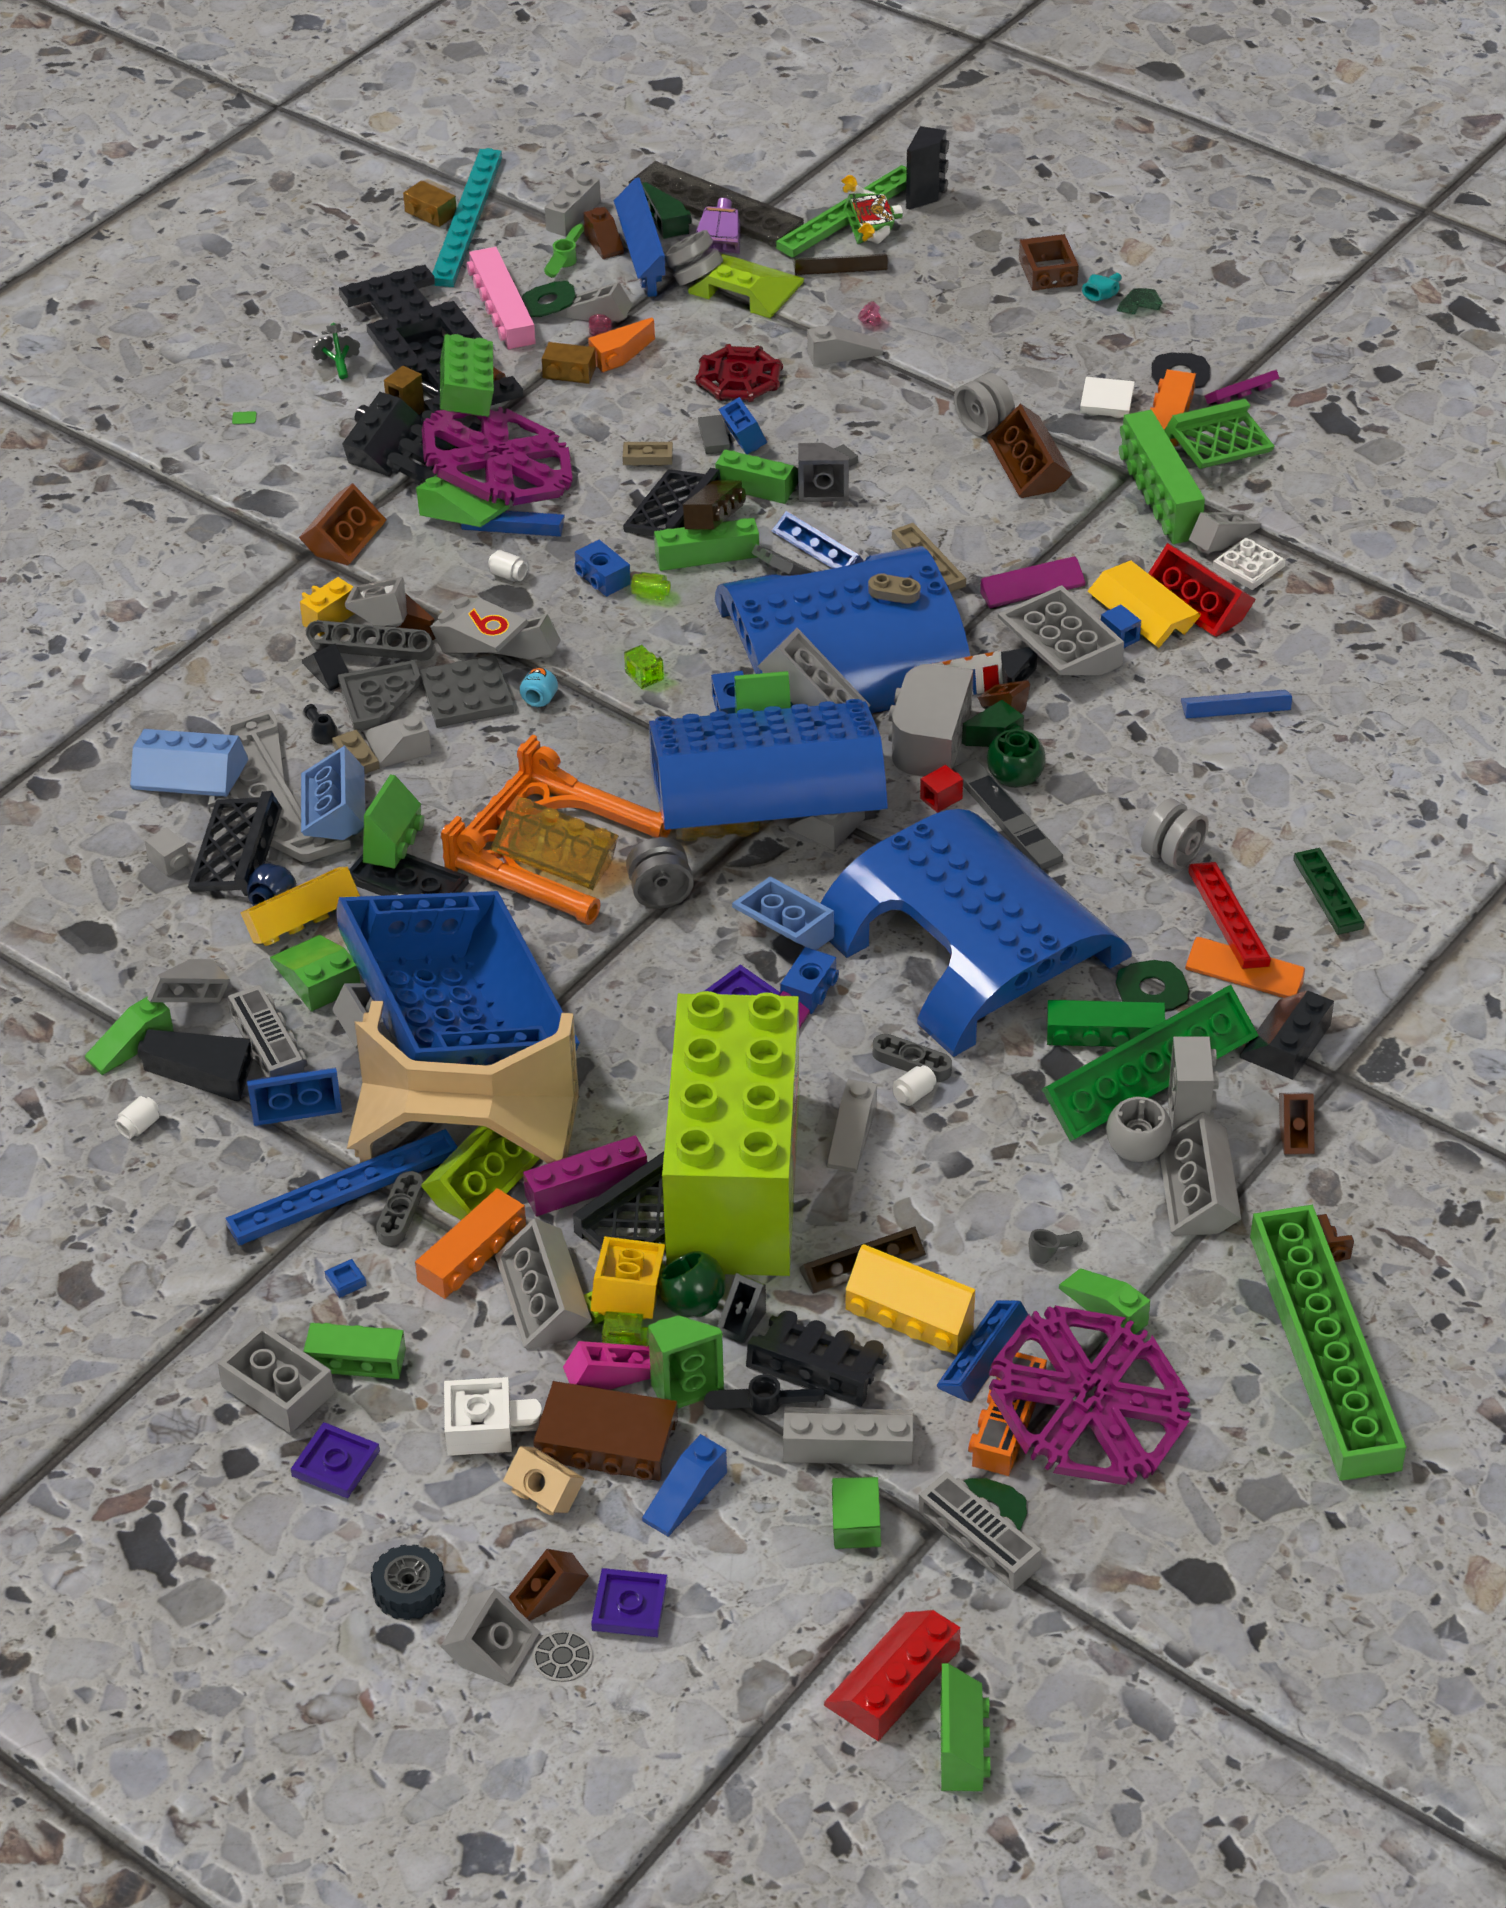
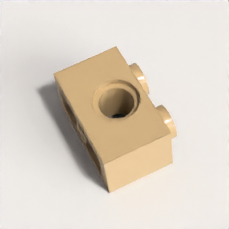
[503,1446,585,1515]

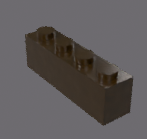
[683,481,746,529]

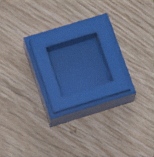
[324,1259,367,1298]

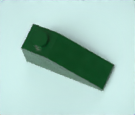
[642,182,692,239]

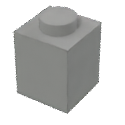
[145,827,190,877]

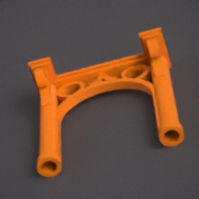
[441,734,671,925]

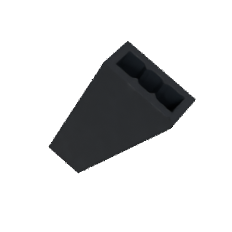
[138,1029,253,1101]

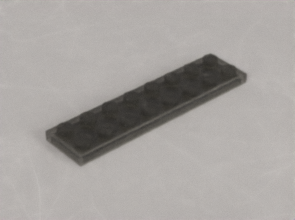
[629,161,804,248]

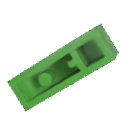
[85,996,174,1075]
[1059,1268,1150,1334]

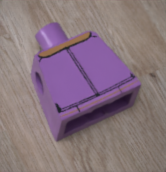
[696,198,740,254]

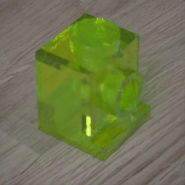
[624,645,664,689]
[602,1311,649,1346]

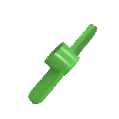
[544,224,585,278]

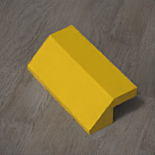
[1087,560,1201,648]

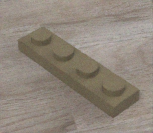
[892,522,966,592]

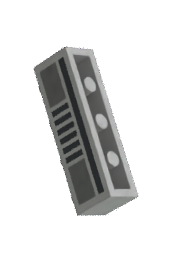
[228,985,308,1078]
[919,1471,1041,1591]

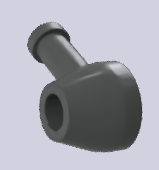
[1028,1229,1083,1264]

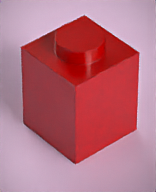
[920,765,964,813]

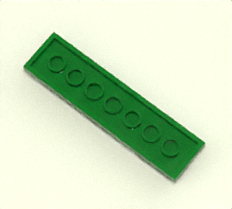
[1042,984,1259,1141]

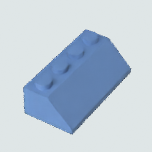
[130,729,249,797]
[301,746,365,840]

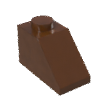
[583,207,624,259]
[1279,1092,1315,1154]
[509,1549,589,1621]

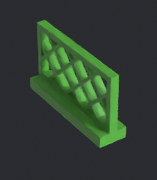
[1164,399,1275,469]

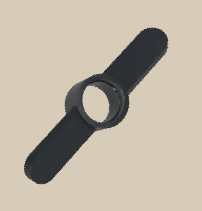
[704,1374,825,1415]

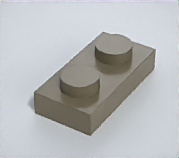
[623,442,673,466]
[332,729,380,774]

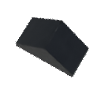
[302,644,349,691]
[1001,647,1038,684]
[717,1273,766,1343]

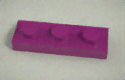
[1204,369,1280,405]

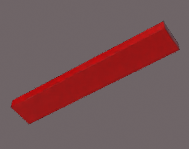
[1188,862,1271,969]

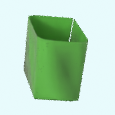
[832,1477,881,1549]

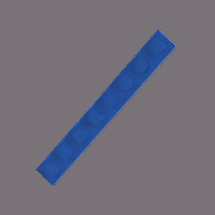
[225,1129,458,1246]

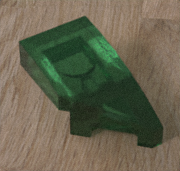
[1117,288,1163,315]

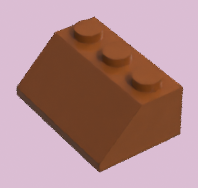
[299,483,387,565]

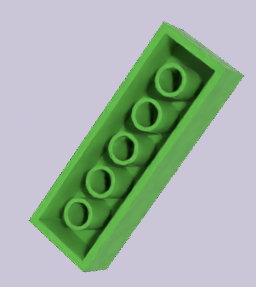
[1119,410,1205,544]

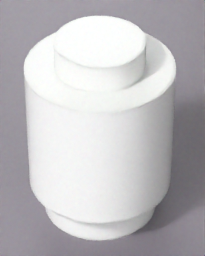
[488,550,528,582]
[893,1066,936,1106]
[115,1096,159,1139]

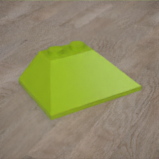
[688,253,804,319]

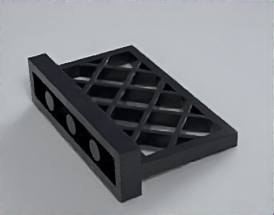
[623,468,721,536]
[188,791,282,896]
[573,1151,665,1250]

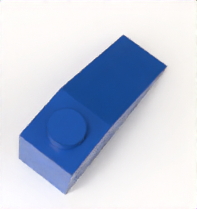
[642,1434,727,1537]

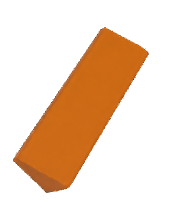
[1185,937,1305,998]

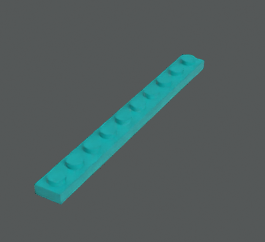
[431,148,502,287]

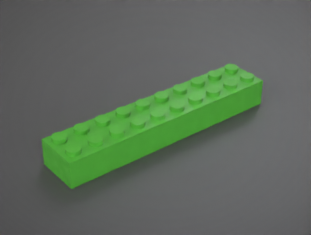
[1250,1204,1406,1481]

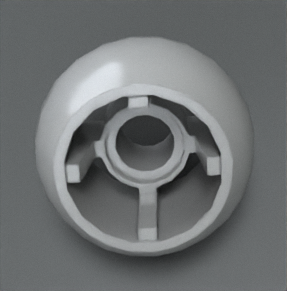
[1106,1097,1172,1162]

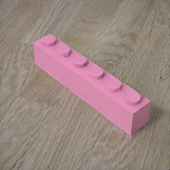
[467,247,536,350]

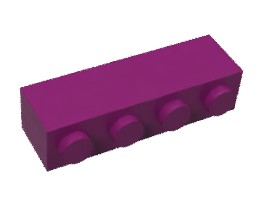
[523,1135,647,1217]

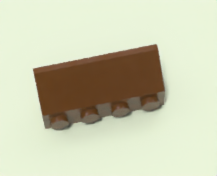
[986,403,1073,498]

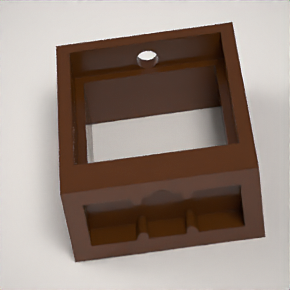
[1019,234,1079,291]

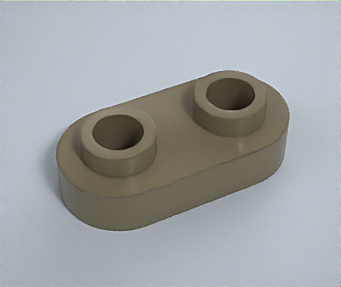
[868,573,921,604]

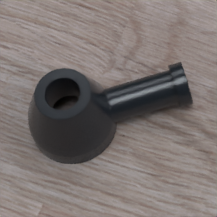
[303,704,338,744]

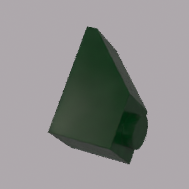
[962,700,1024,747]

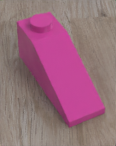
[563,1341,651,1390]

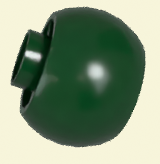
[987,729,1046,788]
[658,1251,726,1317]

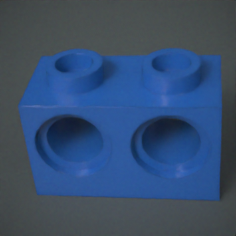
[718,397,768,455]

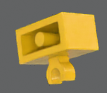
[300,577,355,636]

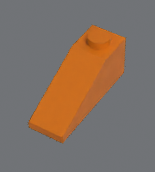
[588,317,655,373]

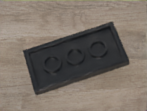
[349,853,469,896]

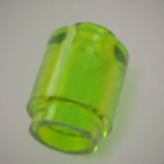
[631,572,671,601]

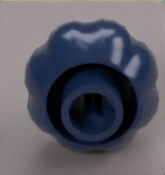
[246,863,297,906]

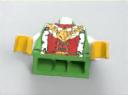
[841,174,903,244]

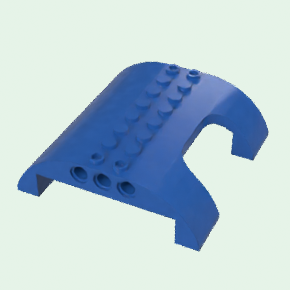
[715,546,970,713]
[821,809,1132,1057]

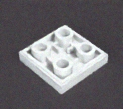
[1080,377,1134,418]
[1213,537,1285,590]

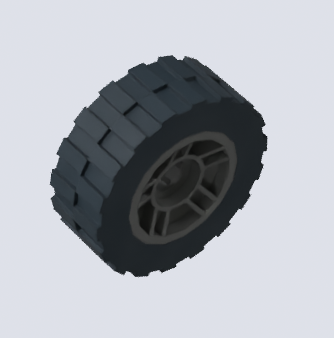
[371,1544,446,1620]

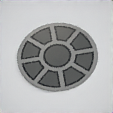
[532,1630,593,1681]

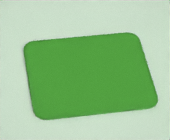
[232,411,256,424]

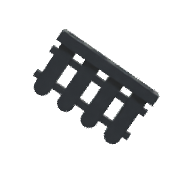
[387,410,481,485]
[746,1310,887,1407]

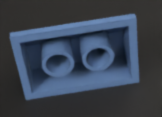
[732,876,834,950]

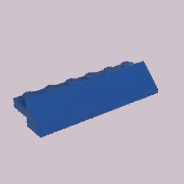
[613,178,665,297]

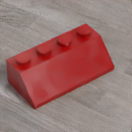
[1148,543,1256,637]
[824,1610,961,1742]

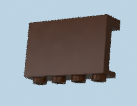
[534,1381,678,1481]

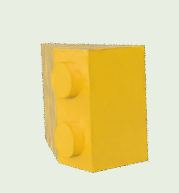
[590,1236,665,1320]

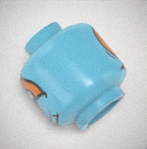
[520,668,558,707]

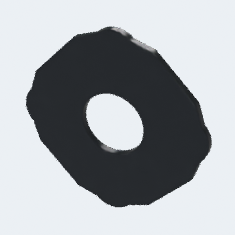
[1151,352,1210,388]

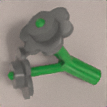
[311,322,360,379]

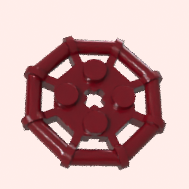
[695,344,783,403]

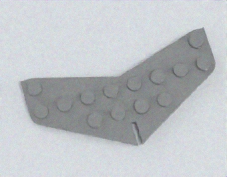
[208,709,351,862]

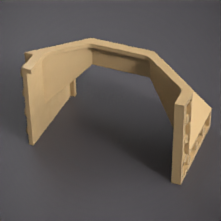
[347,1001,579,1164]

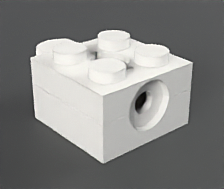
[444,1377,542,1456]

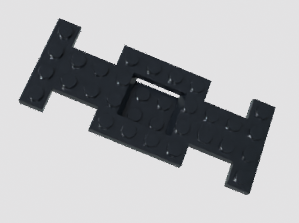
[339,265,523,413]

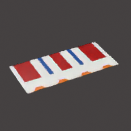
[933,650,1003,695]

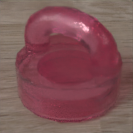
[858,301,881,326]
[589,314,612,337]

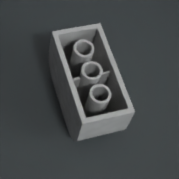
[888,664,973,776]

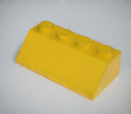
[845,1244,975,1355]

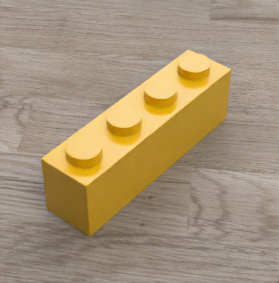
[240,867,360,946]

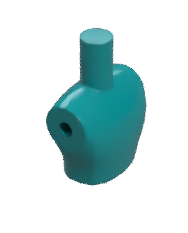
[1082,273,1122,301]

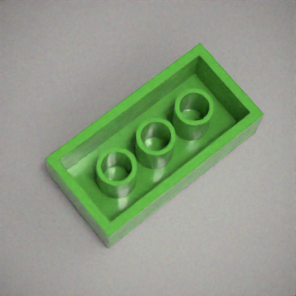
[440,334,494,417]

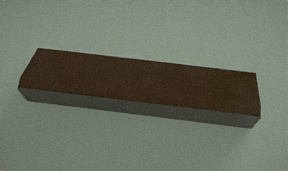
[793,254,888,275]
[799,1226,926,1294]

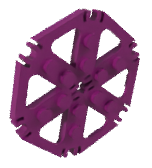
[422,407,573,506]
[989,1305,1191,1485]

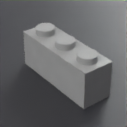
[545,173,601,237]

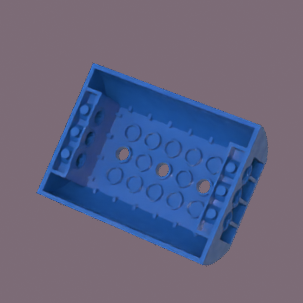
[649,699,888,830]
[337,891,580,1065]

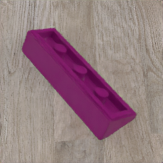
[980,556,1086,608]

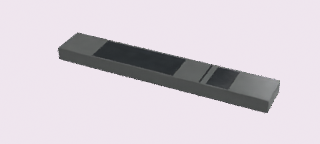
[952,758,1063,870]

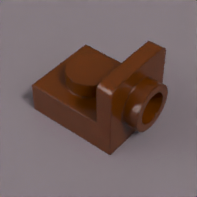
[1317,1214,1354,1262]

